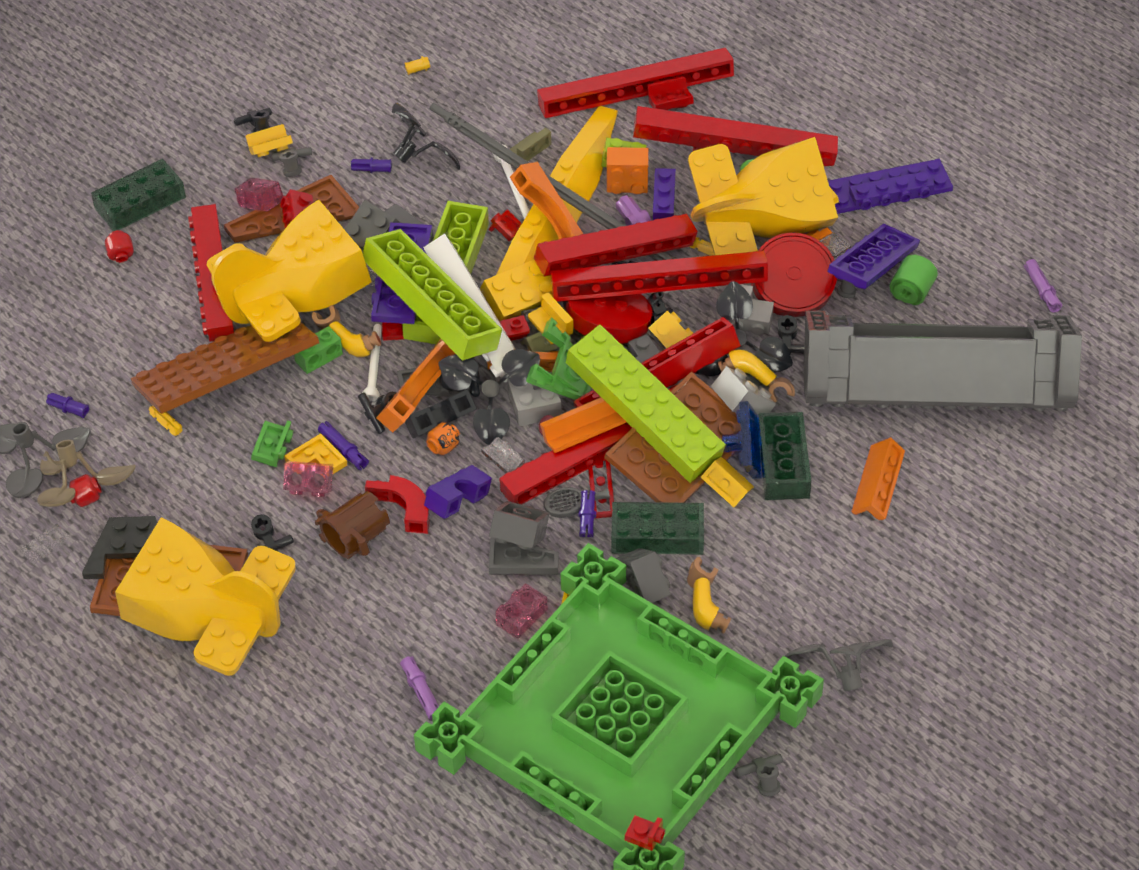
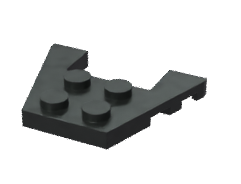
[82,516,157,579]

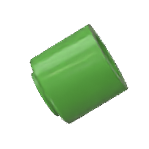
[889,255,938,305]

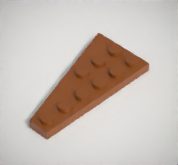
[224,175,359,243]

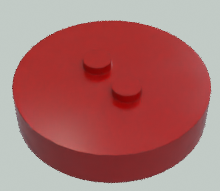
[751,233,837,317]
[565,294,653,344]

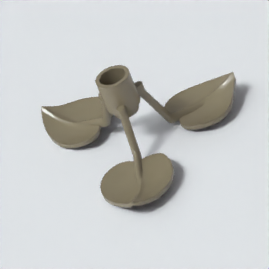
[37,440,136,507]

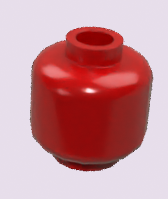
[105,230,134,263]
[69,474,102,507]

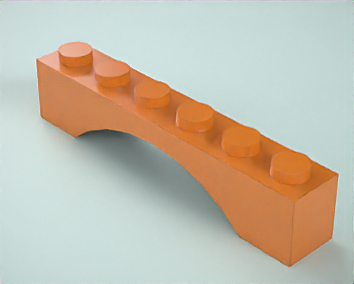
[510,162,600,266]
[377,339,455,433]

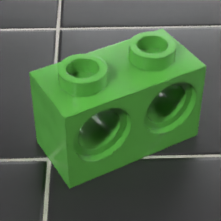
[294,326,343,374]

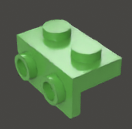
[251,420,294,467]

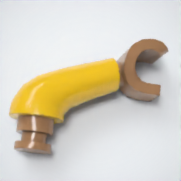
[311,305,382,357]
[718,350,795,402]
[687,557,731,633]

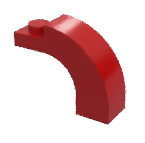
[365,475,430,534]

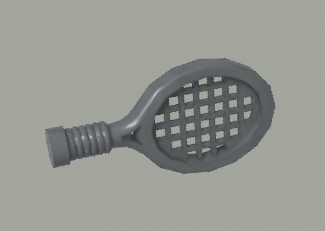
[544,487,610,518]

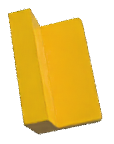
[528,292,573,344]
[701,457,754,507]

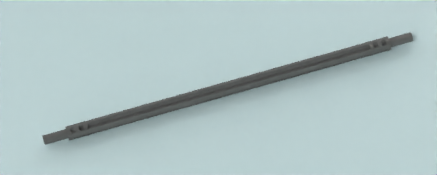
[429,102,675,261]

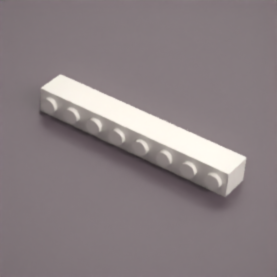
[423,234,515,382]

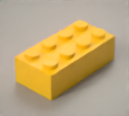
[480,260,553,321]

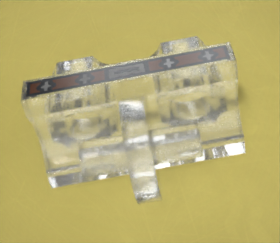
[481,437,525,474]

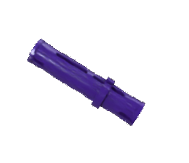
[318,421,369,470]

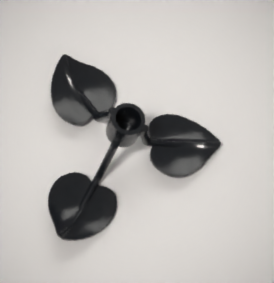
[392,103,460,170]
[695,281,793,376]
[439,349,540,447]

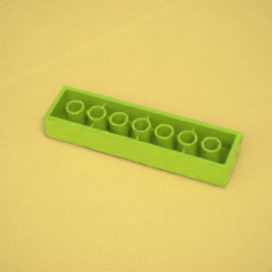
[402,201,489,344]
[363,229,502,361]
[565,325,726,483]

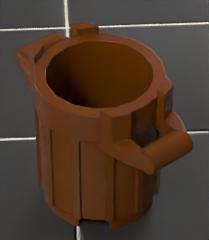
[315,491,390,559]

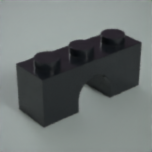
[405,389,477,439]

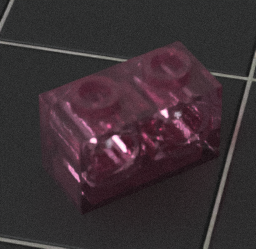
[234,177,283,211]
[283,461,333,497]
[495,583,548,639]

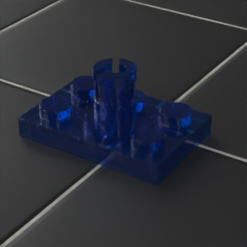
[722,401,762,479]

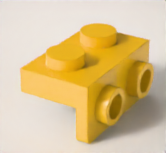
[245,124,293,157]
[648,311,693,349]

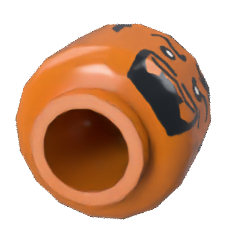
[426,422,460,455]

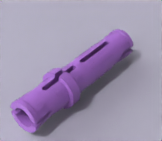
[1024,259,1062,313]
[400,656,439,721]

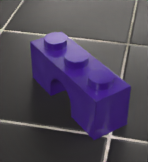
[653,168,676,220]
[424,465,492,519]

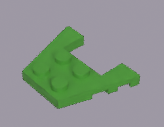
[526,318,591,400]

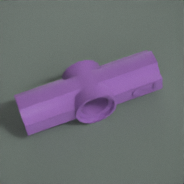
[616,195,651,226]

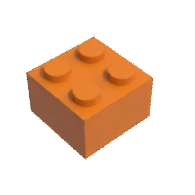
[607,147,648,194]

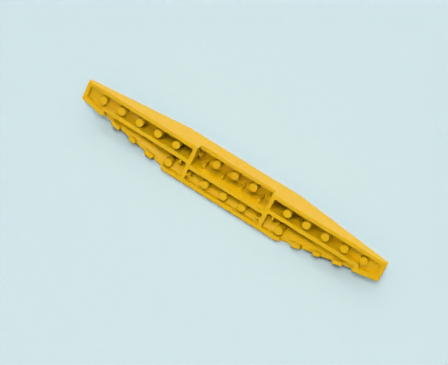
[496,106,618,275]

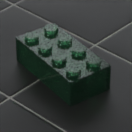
[91,158,186,231]
[757,412,811,500]
[611,502,704,555]

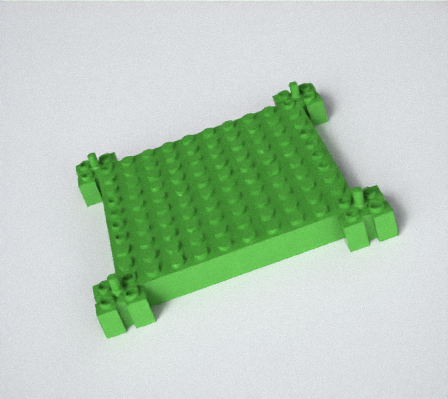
[414,543,824,870]

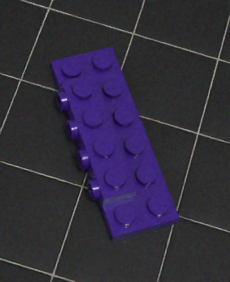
[828,159,953,214]
[371,222,433,324]
[827,223,920,289]

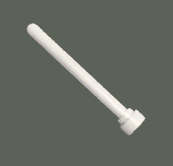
[492,145,530,219]
[362,324,382,405]

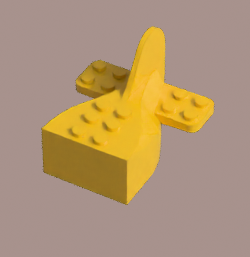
[688,137,838,255]
[207,200,372,342]
[115,517,296,676]

